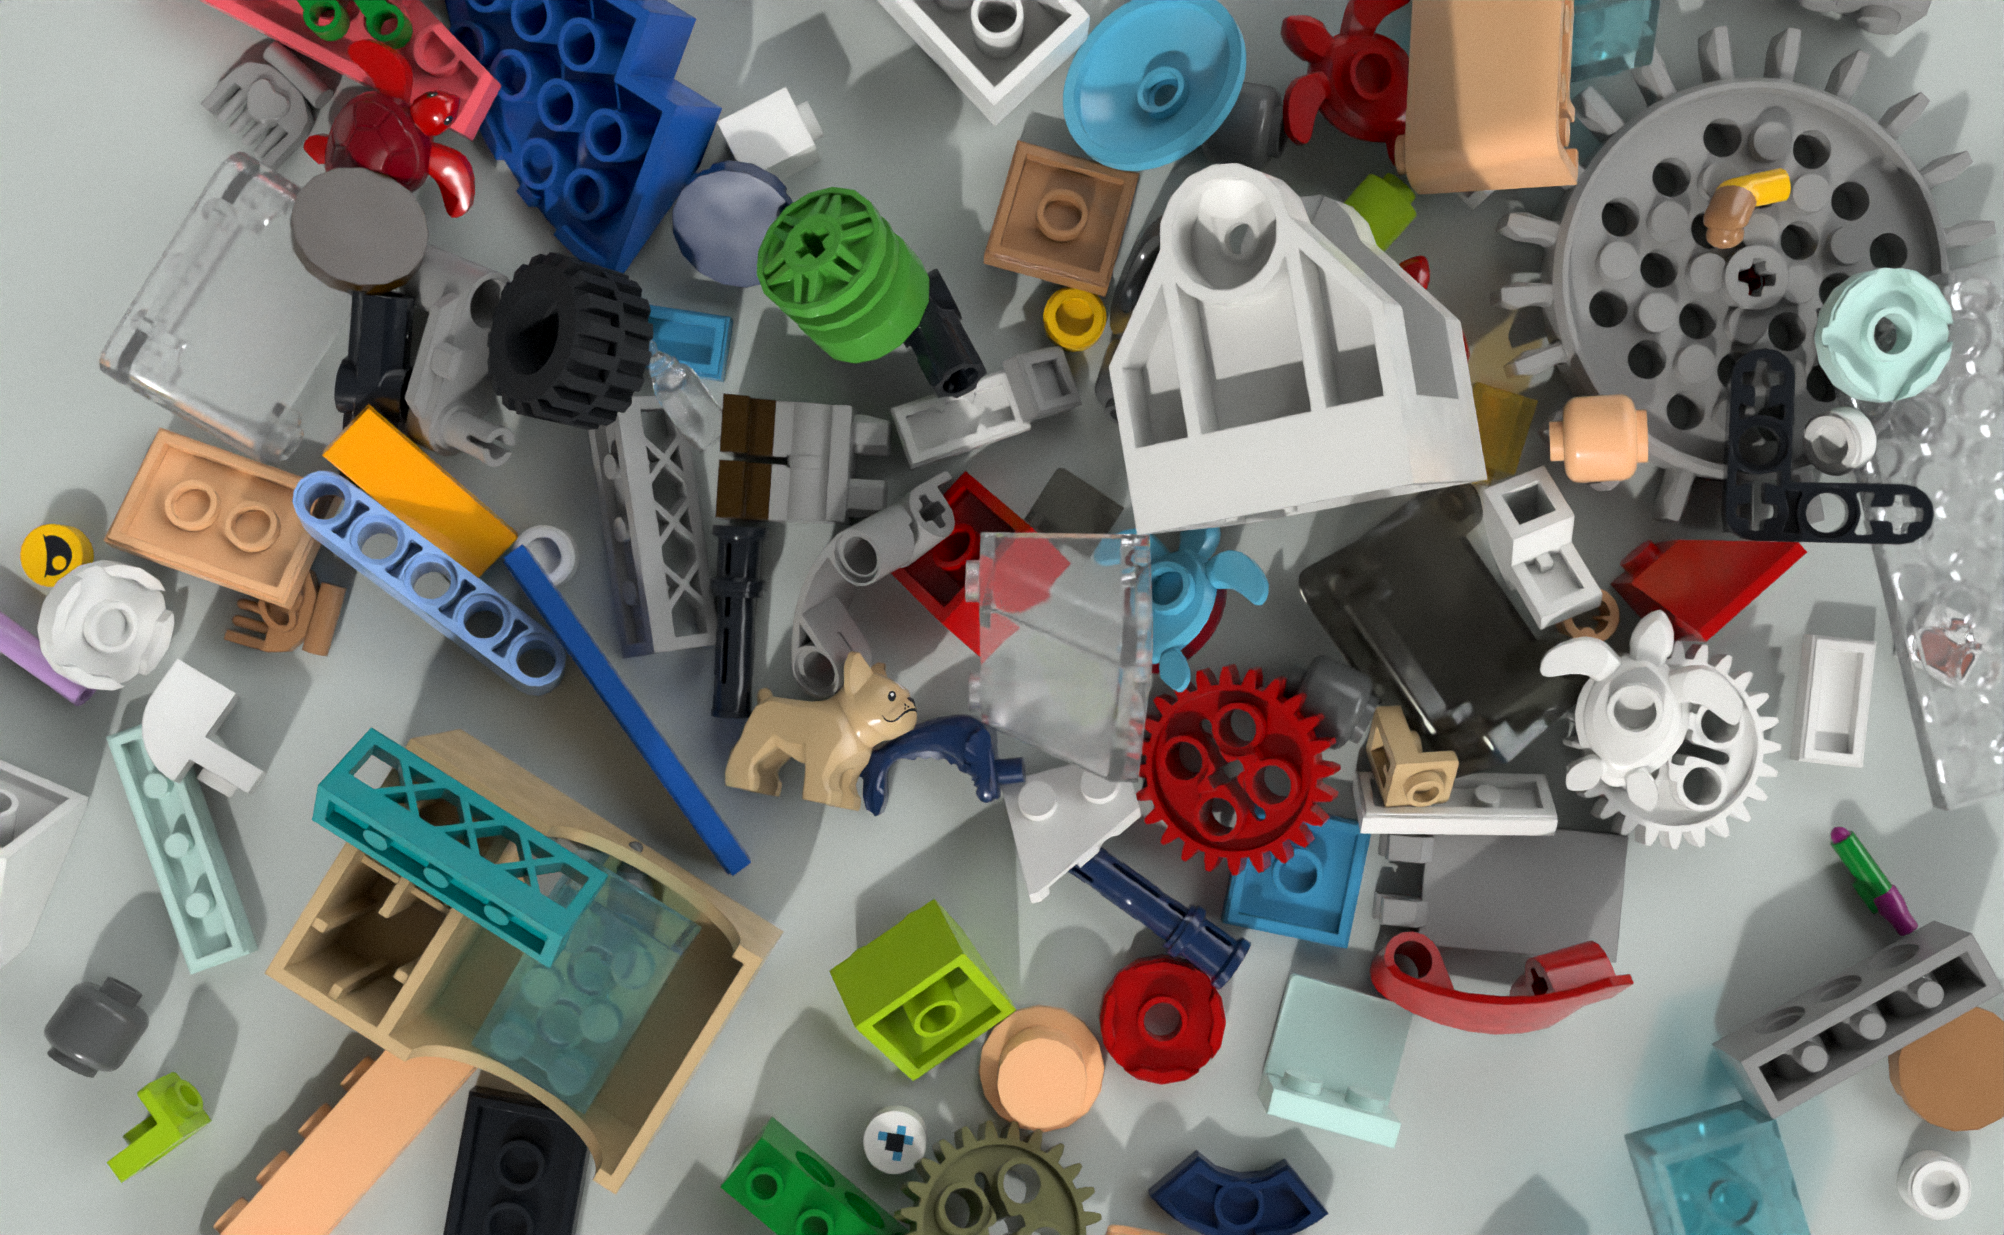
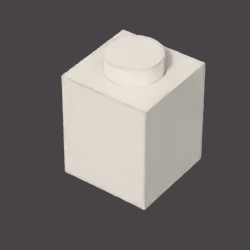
[717,87,824,181]

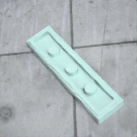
[106,724,259,975]

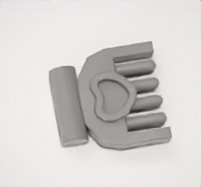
[200,41,333,173]

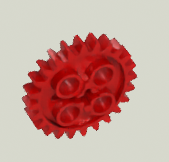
[1129,664,1341,876]

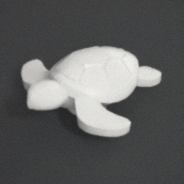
[1539,610,1743,811]

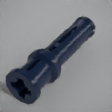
[1068,847,1251,990]

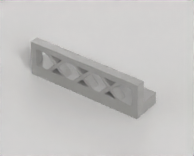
[588,395,717,659]

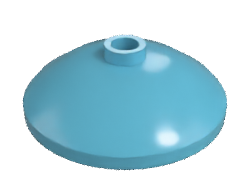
[1063,0,1246,171]

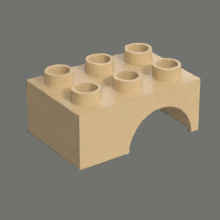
[264,729,784,1195]

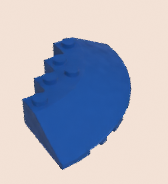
[445,0,722,273]

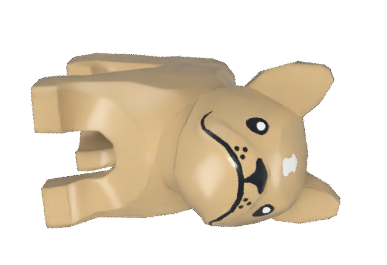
[725,651,917,811]

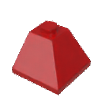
[1611,539,1807,642]

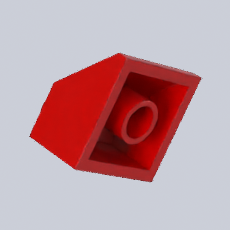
[891,471,1071,660]

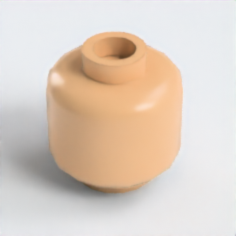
[1549,394,1648,483]

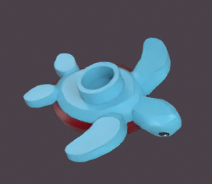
[1094,527,1269,692]

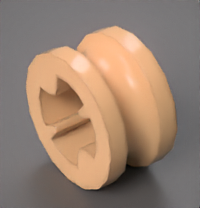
[1555,589,1620,641]

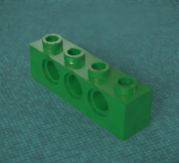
[720,1117,910,1235]

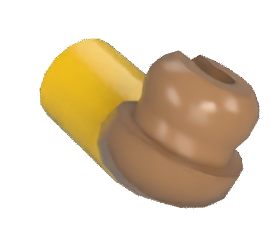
[1703,168,1791,249]

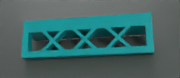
[312,727,609,968]

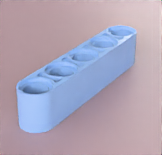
[292,470,566,696]

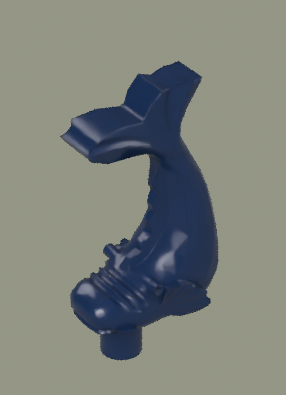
[859,714,1026,817]

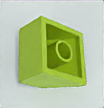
[829,898,1017,1081]

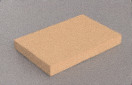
[104,428,342,610]

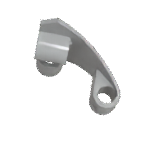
[791,471,955,699]

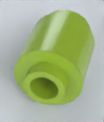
[1344,173,1417,252]

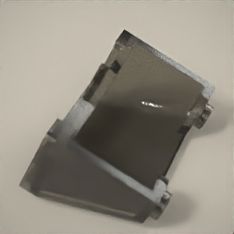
[1298,483,1590,779]

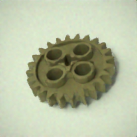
[893,1120,1102,1235]

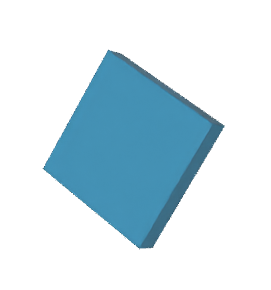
[1220,803,1371,949]

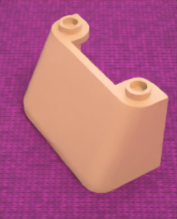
[1395,0,1579,195]

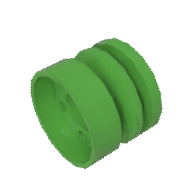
[757,187,930,364]

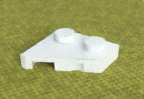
[1001,750,1141,904]

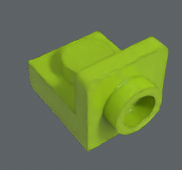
[106,1072,212,1183]

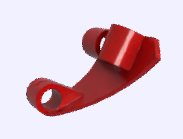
[1370,931,1634,1035]

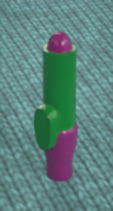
[1830,826,1918,936]

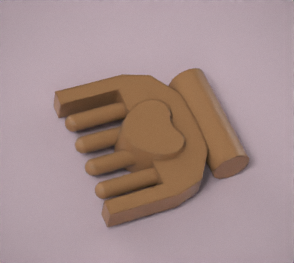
[224,569,347,656]

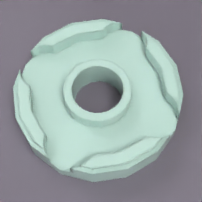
[1814,267,1953,403]

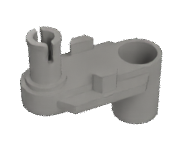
[399,245,515,467]

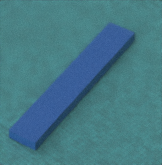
[503,544,751,876]

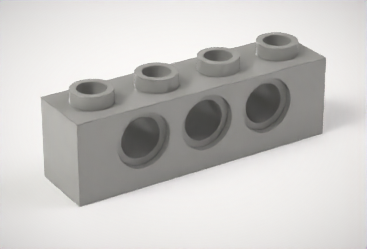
[1712,921,2004,1120]

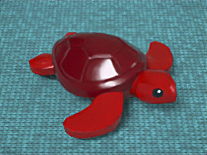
[303,39,475,218]

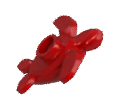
[1280,0,1410,167]

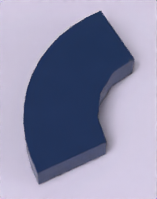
[1148,1150,1329,1235]

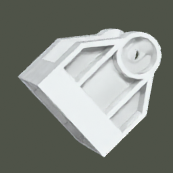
[1109,163,1487,535]

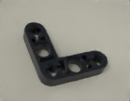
[1722,348,1934,545]

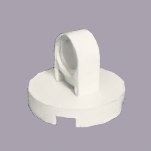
[37,560,175,691]

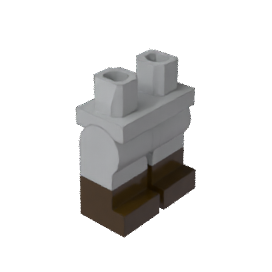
[715,393,892,525]

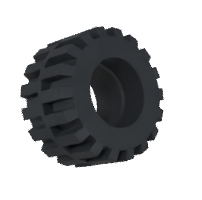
[487,252,653,430]

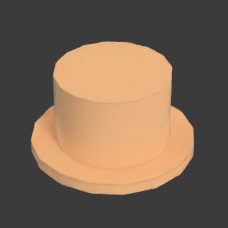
[979,1005,1104,1132]

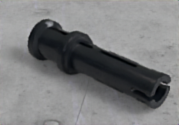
[709,525,770,719]

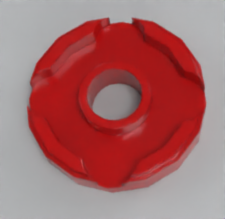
[1098,954,1226,1085]

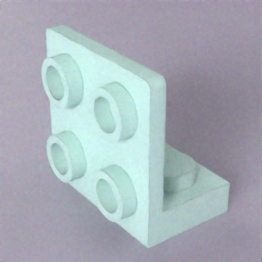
[1257,973,1413,1148]

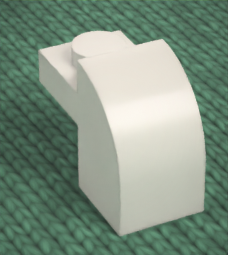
[1483,465,1603,630]
[142,659,267,798]

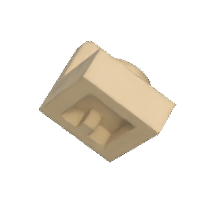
[1365,705,1459,808]

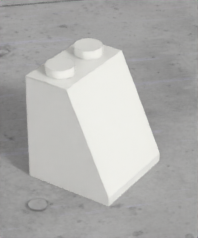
[0,760,89,969]

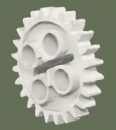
[1563,641,1781,850]

